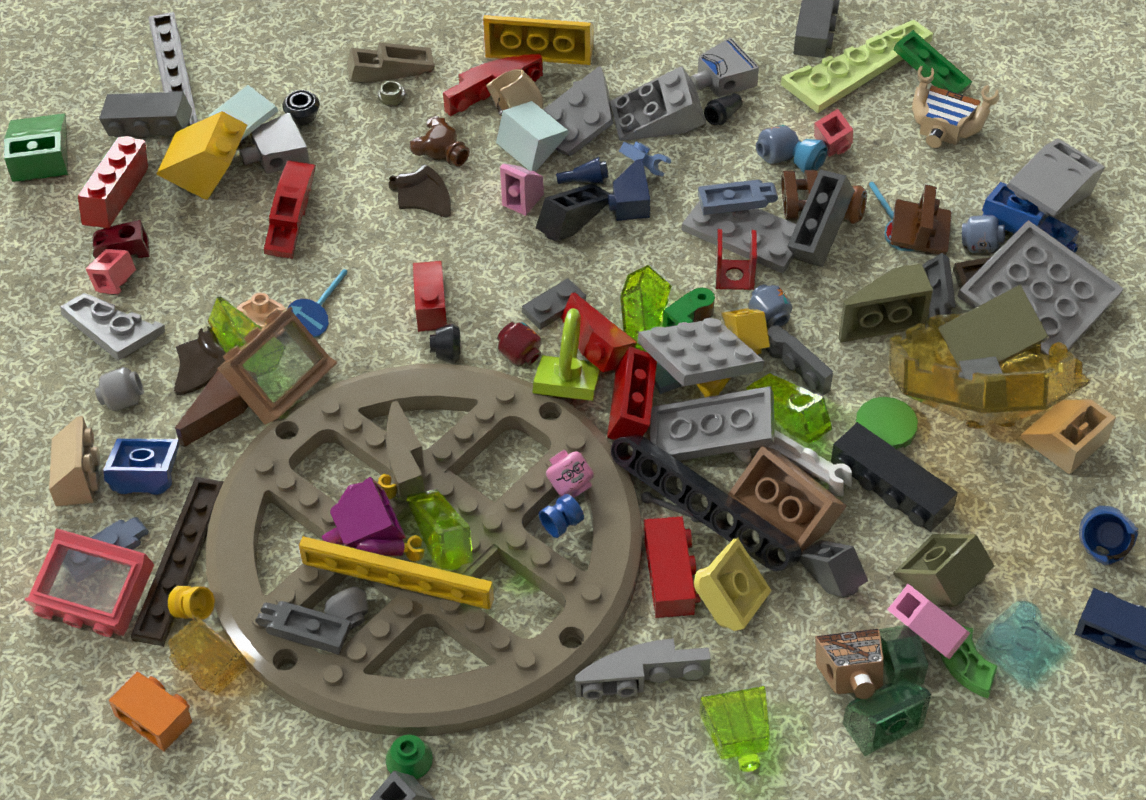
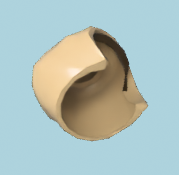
[487,69,543,118]

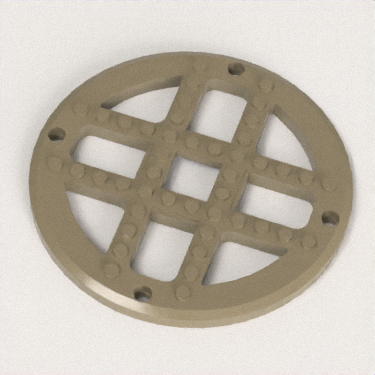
[206,363,642,736]

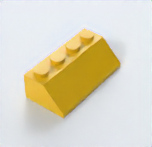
[483,15,594,65]

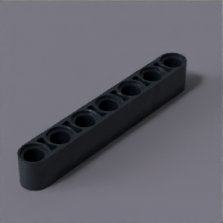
[611,435,802,571]

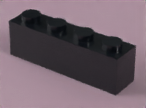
[831,422,958,532]

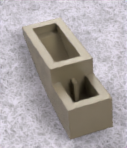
[347,42,435,83]
[386,401,425,502]

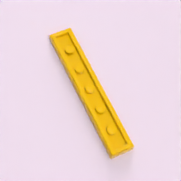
[299,536,494,609]

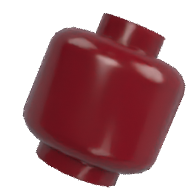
[497,322,542,366]

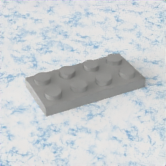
[682,201,797,273]
[650,386,775,465]

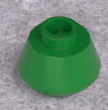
[385,735,433,780]

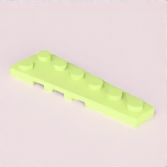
[781,20,933,113]

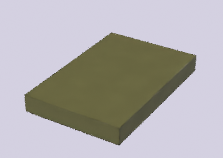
[938,285,1050,367]

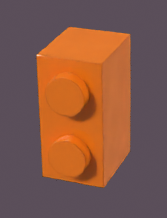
[109,671,192,752]

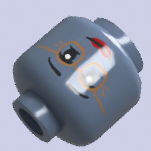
[962,215,1005,253]

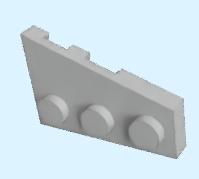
[60,293,165,361]

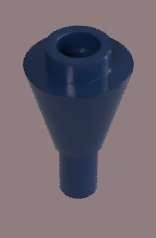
[556,157,609,184]

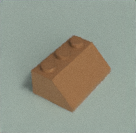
[728,446,847,552]

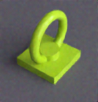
[532,308,601,401]

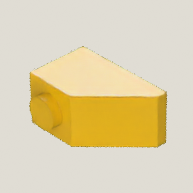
[722,308,770,355]

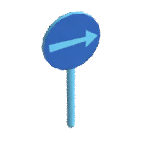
[287,269,347,338]

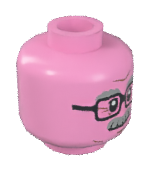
[546,449,593,498]

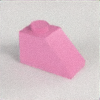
[500,164,544,216]

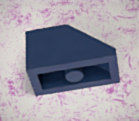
[608,159,650,221]

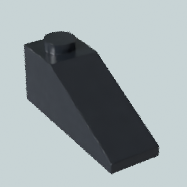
[535,183,611,241]

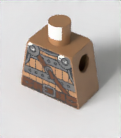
[815,628,884,699]

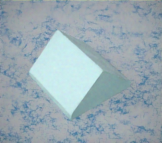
[209,85,279,140]
[496,101,570,172]

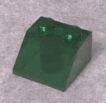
[842,680,931,756]

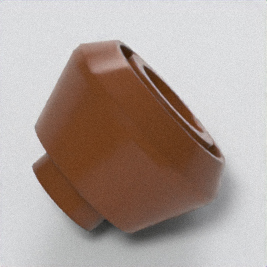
[843,185,867,224]

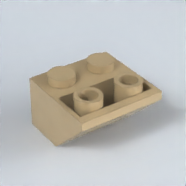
[1020,399,1116,475]
[49,416,101,507]

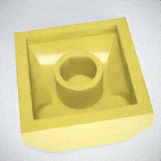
[694,538,772,631]

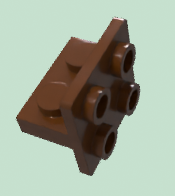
[890,184,952,255]

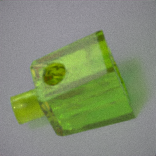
[699,686,770,772]

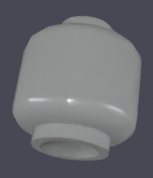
[95,367,144,411]

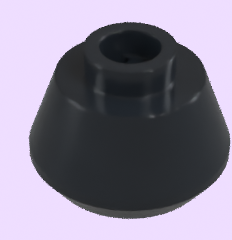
[282,90,320,125]
[430,323,461,364]

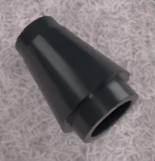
[704,93,743,125]

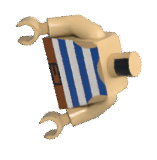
[912,66,1000,148]

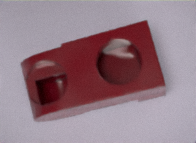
[92,220,150,259]

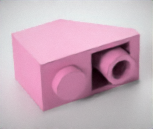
[887,584,970,659]

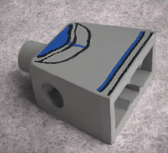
[690,37,759,97]

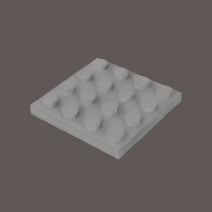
[957,220,1124,367]

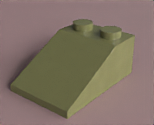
[838,263,933,343]

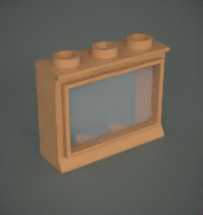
[217,307,337,425]

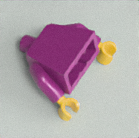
[322,474,425,561]

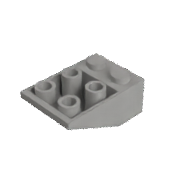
[610,66,706,141]
[1007,138,1105,216]

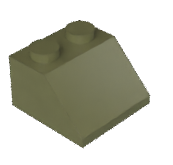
[893,534,994,607]

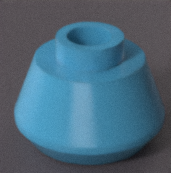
[793,139,828,173]

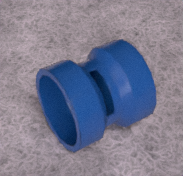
[539,494,584,538]

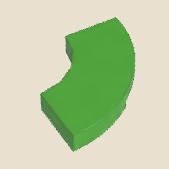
[939,625,998,699]

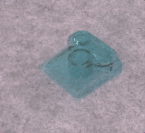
[975,601,1071,690]

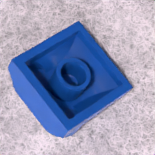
[982,182,1047,235]
[103,439,179,495]

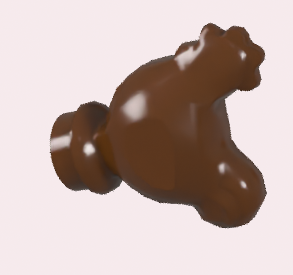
[410,116,470,167]

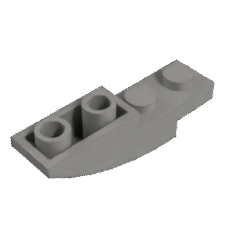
[575,638,711,700]

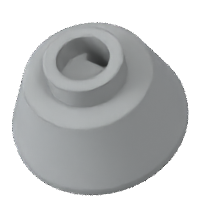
[324,587,368,629]

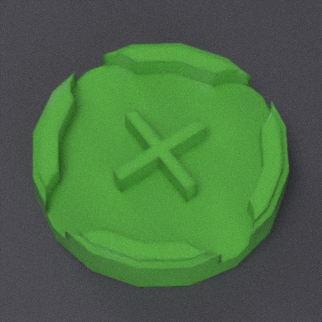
[856,397,918,449]

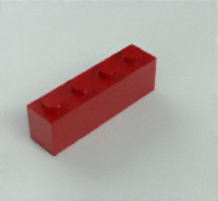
[78,136,148,229]

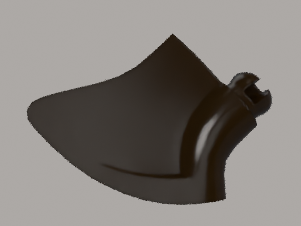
[389,164,451,218]
[174,326,230,395]

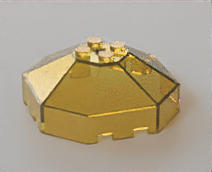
[889,314,1090,429]

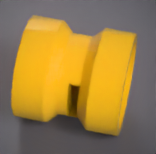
[168,586,215,620]

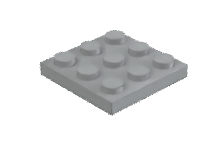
[638,318,764,386]

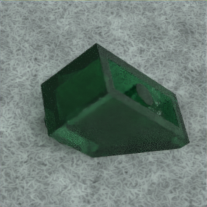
[879,625,929,690]

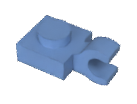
[619,141,671,177]

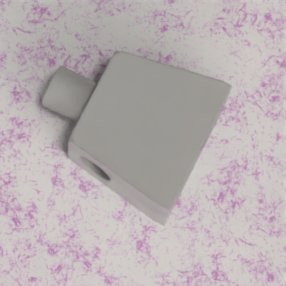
[239,113,310,173]

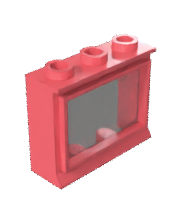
[25,528,154,637]

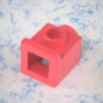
[86,249,136,295]

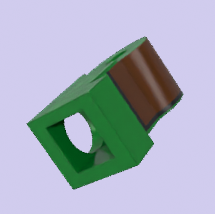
[662,287,715,327]

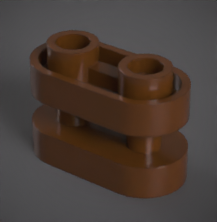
[781,170,818,220]

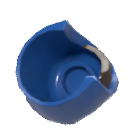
[1079,505,1139,566]

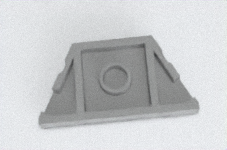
[543,66,613,156]

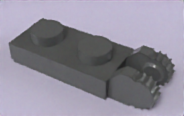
[766,325,833,396]

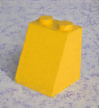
[156,111,247,200]

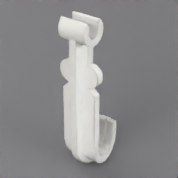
[734,429,852,496]

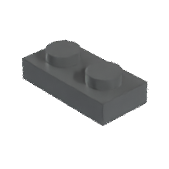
[522,278,586,330]

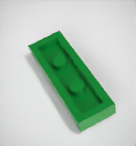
[893,30,973,95]

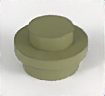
[378,80,405,105]

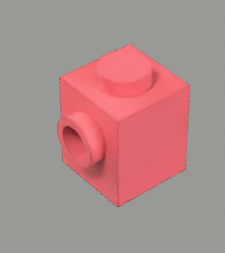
[814,109,853,157]

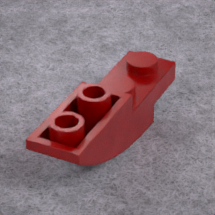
[443,54,543,117]
[264,160,316,259]

